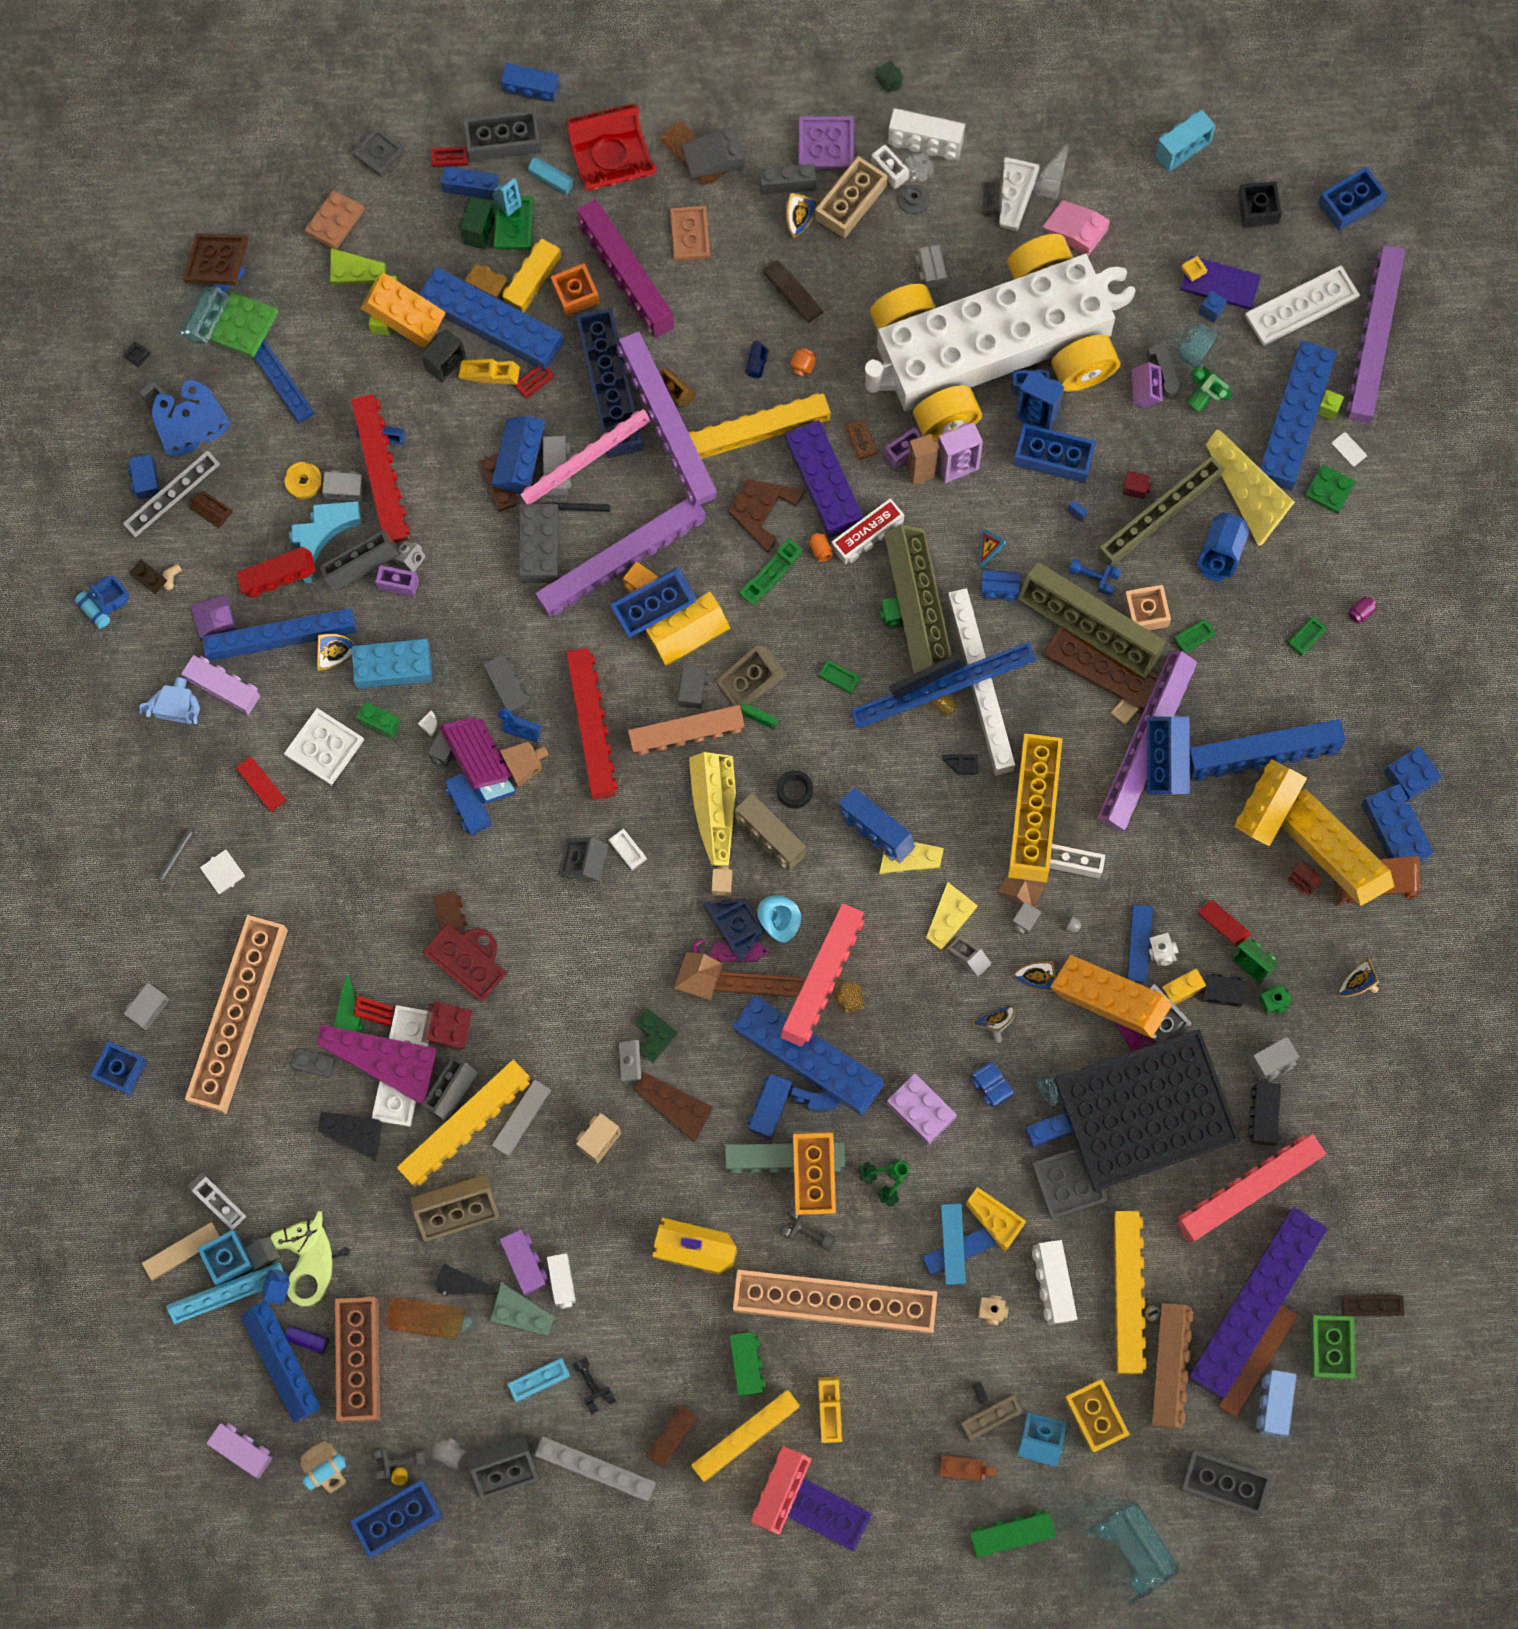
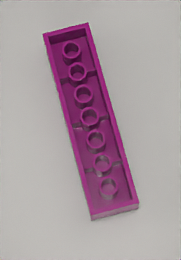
[576,199,674,339]

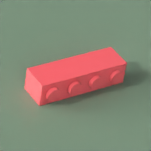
[751,1446,811,1535]

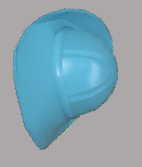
[757,895,801,943]

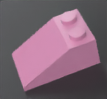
[1042,200,1110,256]

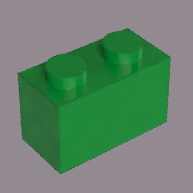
[356,701,401,740]

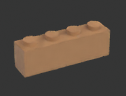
[907,434,940,485]

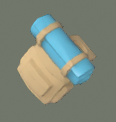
[300,1441,346,1493]

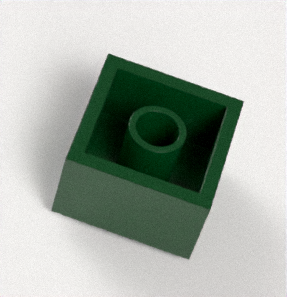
[459,196,495,250]

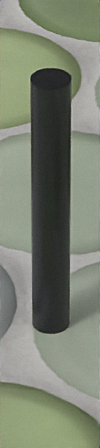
[554,502,611,512]

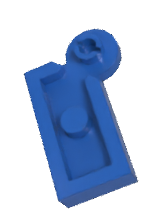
[497,708,541,743]

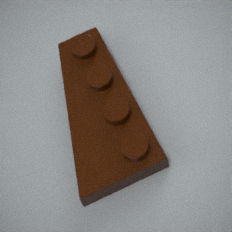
[634,1072,713,1143]

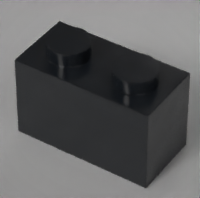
[1202,973,1246,1008]

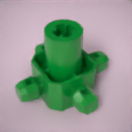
[1186,366,1232,412]

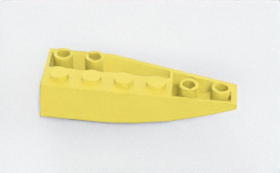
[689,752,736,866]

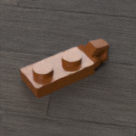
[939,1455,997,1481]

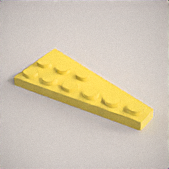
[1206,430,1295,545]

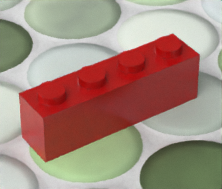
[237,547,316,598]

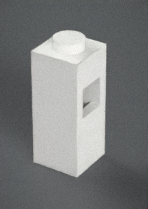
[547,1253,576,1309]

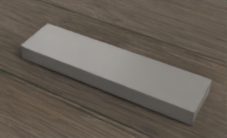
[492,1080,552,1157]

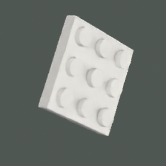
[284,708,364,786]

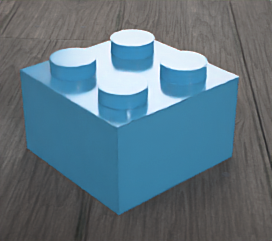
[198,1230,254,1286]

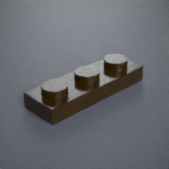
[1342,1295,1404,1317]

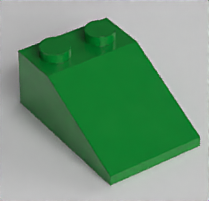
[1231,938,1278,984]

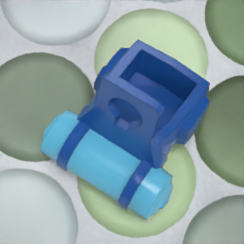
[74,575,129,629]

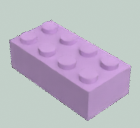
[936,422,983,483]

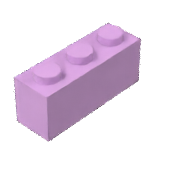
[206,1423,273,1478]

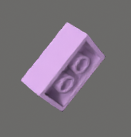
[886,1073,957,1146]

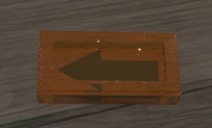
[846,420,877,460]

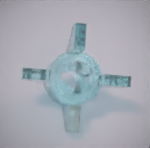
[1035,1073,1065,1105]

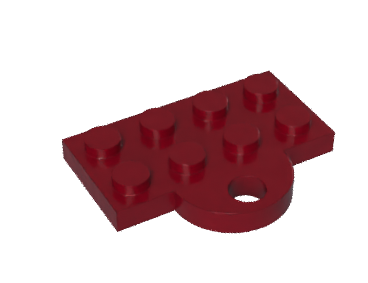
[422,922,507,1002]

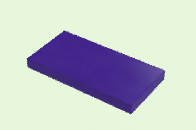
[1180,255,1261,310]
[787,1478,872,1551]

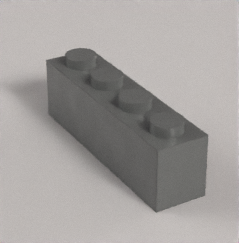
[320,530,399,591]

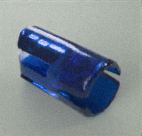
[745,341,769,378]

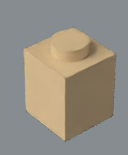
[712,866,733,897]

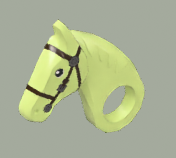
[270,1211,332,1307]

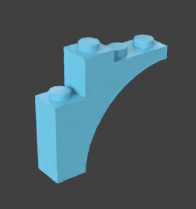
[289,501,362,583]

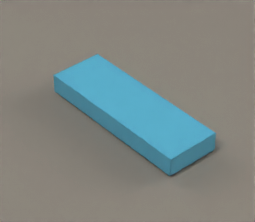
[507,1358,571,1402]

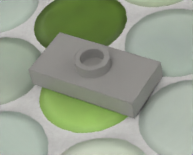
[619,1040,641,1082]

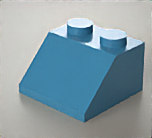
[1017,1412,1067,1467]

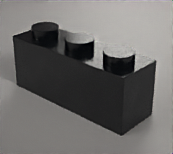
[1248,1082,1281,1146]

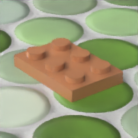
[304,190,365,250]

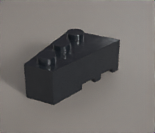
[318,1111,382,1162]

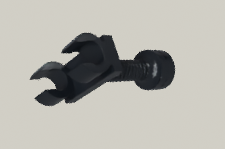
[572,1357,616,1414]

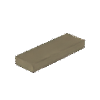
[960,1395,1023,1441]

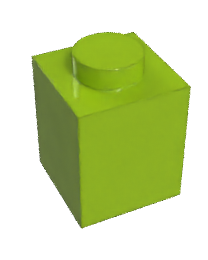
[1317,390,1344,421]

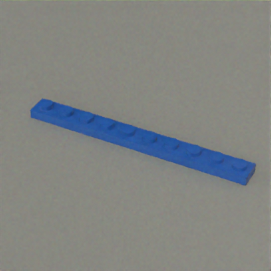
[851,642,1036,729]

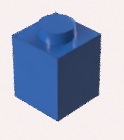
[1199,290,1227,323]
[262,1270,290,1304]

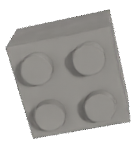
[1248,1037,1300,1083]

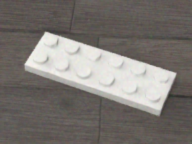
[1245,266,1360,346]
[372,1005,429,1127]

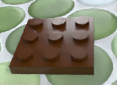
[183,234,249,285]

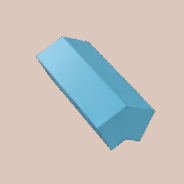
[528,157,574,196]

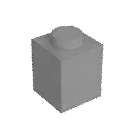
[1012,902,1041,935]

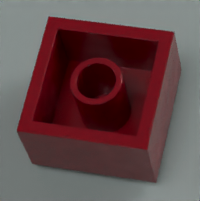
[421,1001,472,1051]

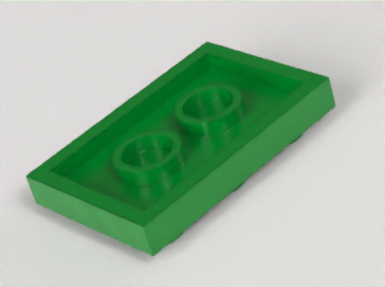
[494,197,534,250]

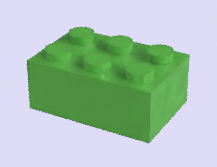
[1310,1315,1355,1380]

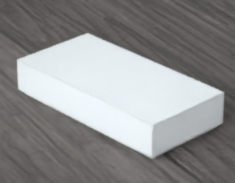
[608,828,647,871]

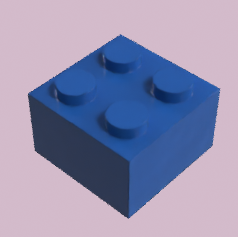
[1384,746,1442,803]
[90,1041,147,1096]

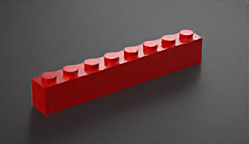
[351,394,411,543]
[566,648,618,800]

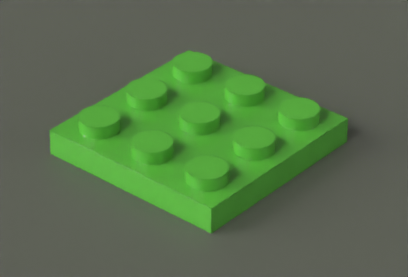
[205,292,279,358]

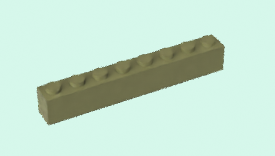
[1098,456,1224,567]

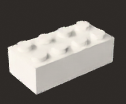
[888,108,965,160]

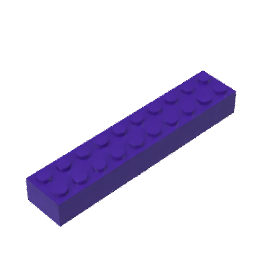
[1188,1207,1328,1400]

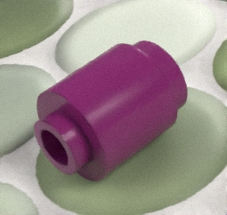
[1348,596,1377,624]

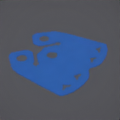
[152,380,230,456]

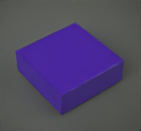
[681,1238,702,1250]

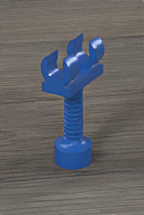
[1068,559,1121,596]

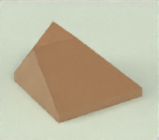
[998,875,1050,907]
[674,952,723,1001]

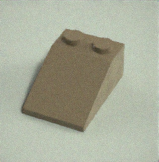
[716,645,787,707]

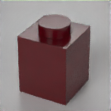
[1122,471,1152,499]

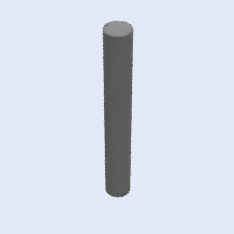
[157,829,194,882]

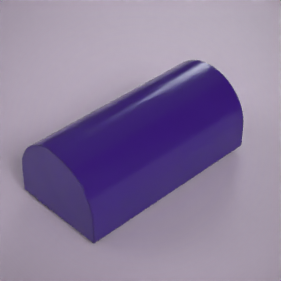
[285,1326,329,1354]

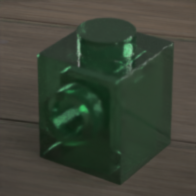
[875,60,904,94]

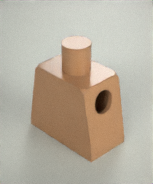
[500,742,549,787]

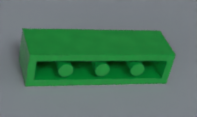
[970,1510,1056,1558]

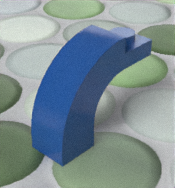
[791,1087,843,1112]

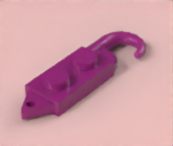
[692,939,770,962]

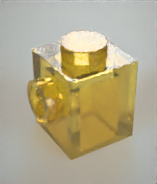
[837,981,864,1013]

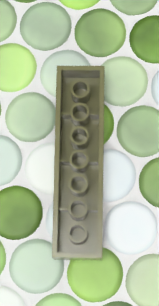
[884,525,952,674]
[1018,562,1167,678]

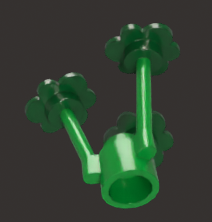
[859,1159,909,1207]

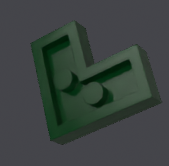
[635,1008,678,1063]

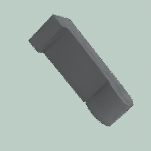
[1146,343,1180,399]

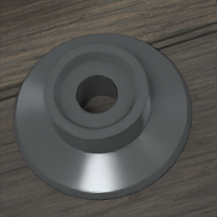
[897,185,930,215]

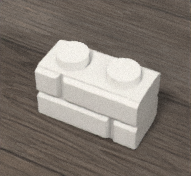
[871,145,909,189]

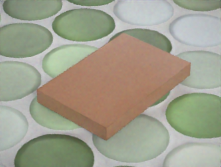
[670,206,710,261]

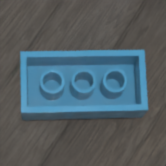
[352,639,433,689]

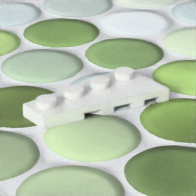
[1000,157,1040,231]

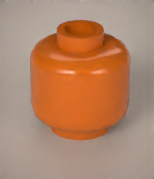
[790,348,817,377]

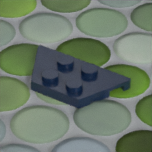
[704,899,765,963]

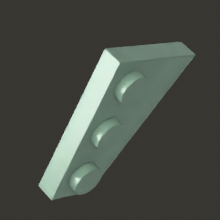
[491,1282,554,1337]

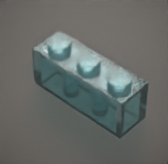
[181,287,230,344]

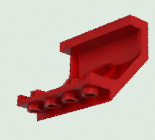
[565,103,657,191]

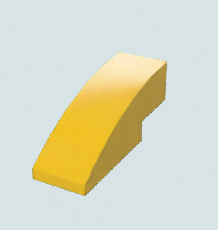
[459,359,520,384]
[818,1376,842,1443]

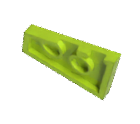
[330,248,386,284]

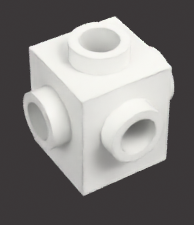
[1149,933,1179,966]

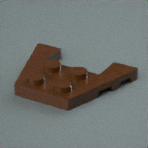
[728,480,804,553]

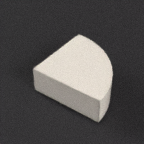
[418,711,437,737]

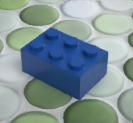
[1318,166,1387,231]

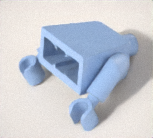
[139,677,200,724]

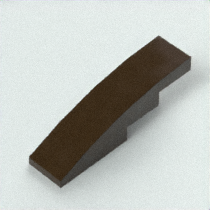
[763,260,823,323]

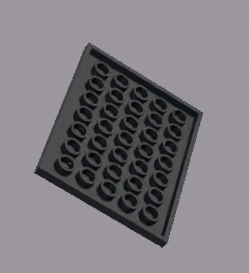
[1054,1029,1241,1192]

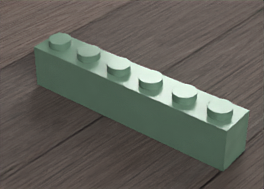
[725,1143,845,1174]

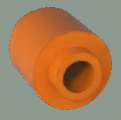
[808,533,833,562]

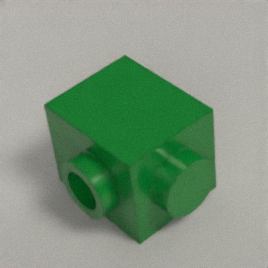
[879,597,903,628]

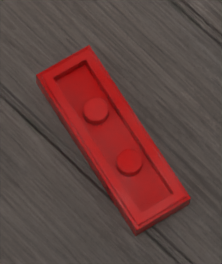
[236,757,286,812]
[1197,900,1251,947]

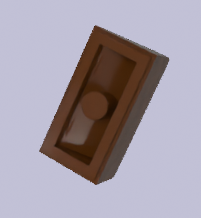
[190,491,233,528]

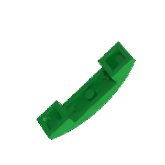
[739,538,803,605]

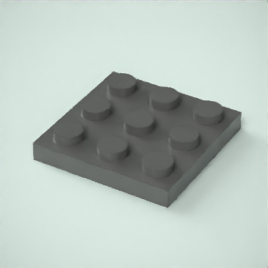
[1032,1148,1108,1220]

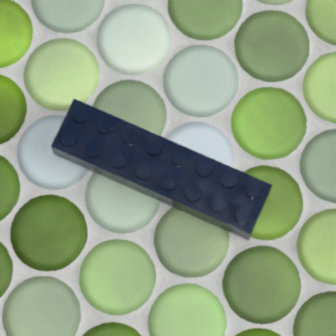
[576,308,643,458]

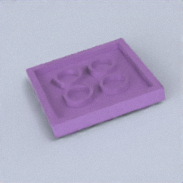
[799,117,854,169]

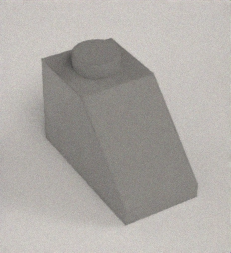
[946,935,992,977]

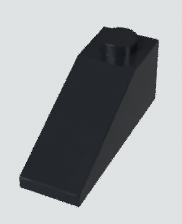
[434,1264,499,1297]

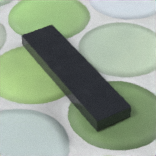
[889,654,964,700]

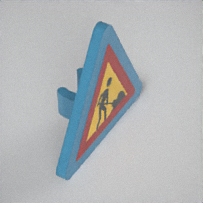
[978,529,1006,568]

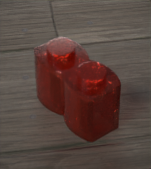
[1287,861,1321,895]

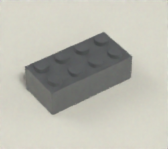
[464,110,542,161]
[519,504,560,583]
[1179,1450,1272,1517]

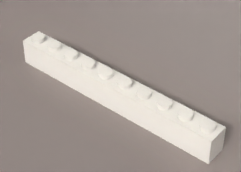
[948,588,1015,776]

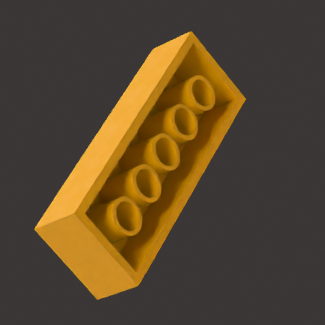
[1051,955,1172,1038]

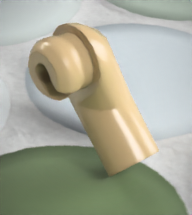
[162,563,182,591]

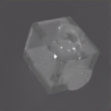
[432,1438,466,1469]

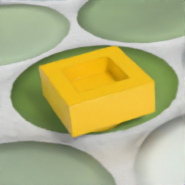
[1181,256,1207,282]

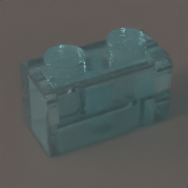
[1179,323,1219,367]

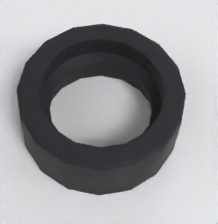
[777,770,813,809]

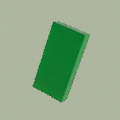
[1287,616,1327,656]
[1173,619,1216,653]
[818,659,861,694]
[741,703,778,730]

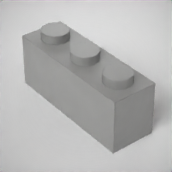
[543,436,571,496]

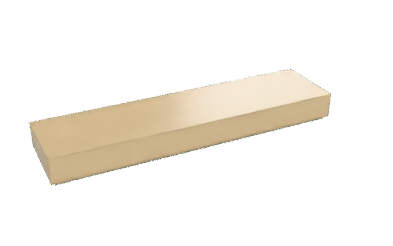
[142,1222,220,1281]

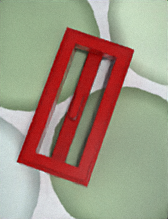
[431,146,468,168]
[514,366,555,399]
[353,996,394,1026]

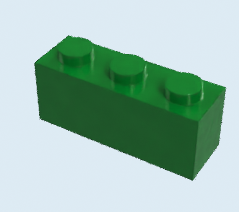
[730,1332,766,1397]

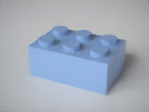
[1256,1370,1296,1438]

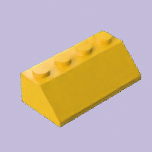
[645,592,730,666]

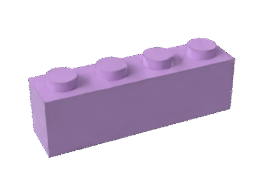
[181,655,260,715]

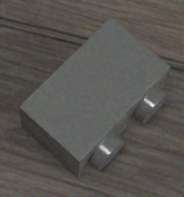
[678,665,710,709]

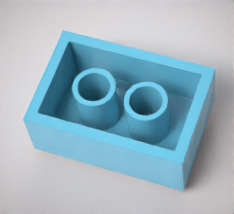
[1155,110,1216,172]

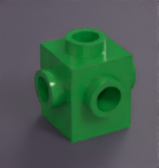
[1258,985,1291,1015]

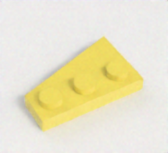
[879,842,944,875]
[926,882,978,951]

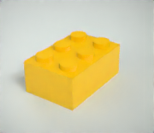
[1064,1379,1130,1454]

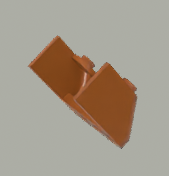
[1333,856,1420,906]

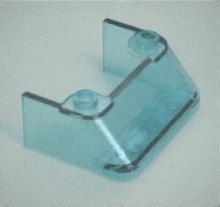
[1085,1502,1179,1605]

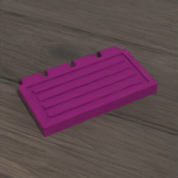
[440,717,512,790]

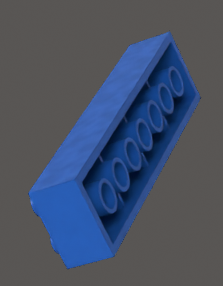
[418,267,564,371]
[1260,340,1337,491]
[1190,719,1346,781]
[732,995,885,1116]

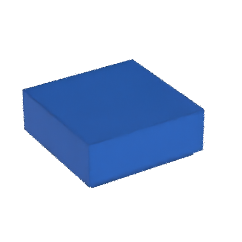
[1067,500,1088,522]

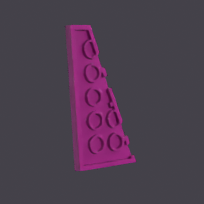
[317,1025,437,1105]

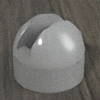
[1065,916,1081,933]
[1144,1305,1161,1322]

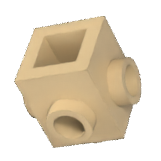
[978,1295,1009,1325]

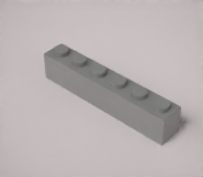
[122,450,220,538]
[535,1437,656,1502]

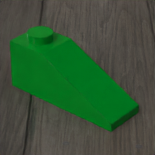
[334,976,364,1033]

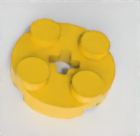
[284,462,323,500]

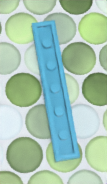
[166,1262,284,1324]

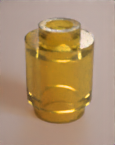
[929,694,957,716]

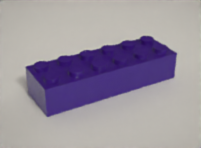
[785,420,863,538]

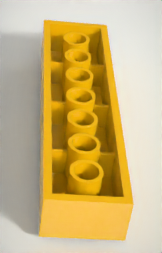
[1008,733,1063,882]
[1281,788,1394,906]

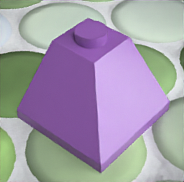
[191,595,237,640]

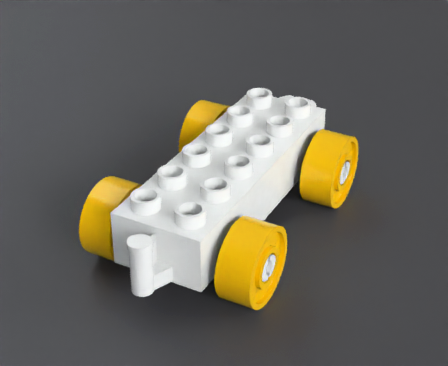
[865,234,1135,442]

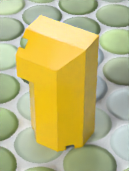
[652,1217,737,1275]

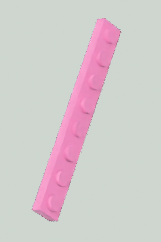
[520,409,650,504]

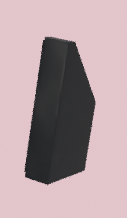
[942,755,978,775]

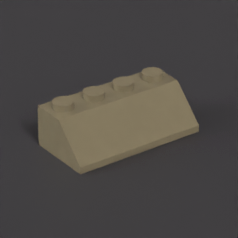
[411,1174,500,1242]

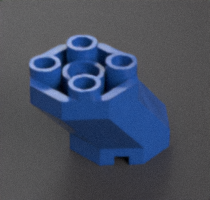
[1197,512,1249,582]

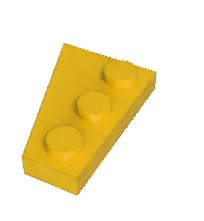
[966,1187,1027,1252]

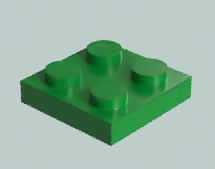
[1305,464,1355,514]

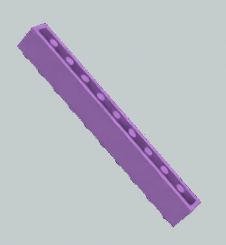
[1346,245,1406,423]
[616,332,717,507]
[535,498,706,617]
[1097,651,1197,830]

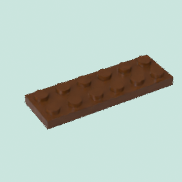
[1043,626,1159,710]

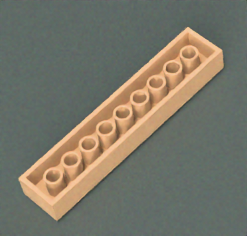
[185,915,288,1114]
[733,1270,937,1334]

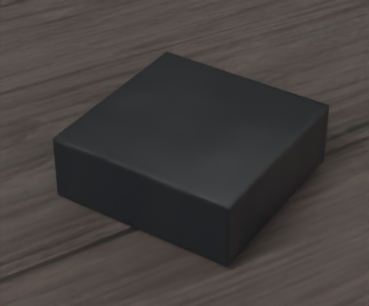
[123,341,150,367]
[973,1381,989,1404]

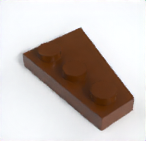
[479,454,516,512]

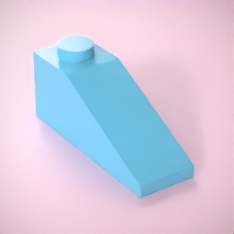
[492,178,522,216]

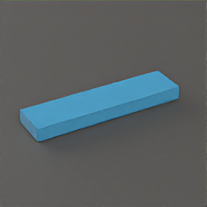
[941,1204,966,1285]

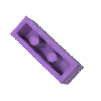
[500,1229,548,1296]

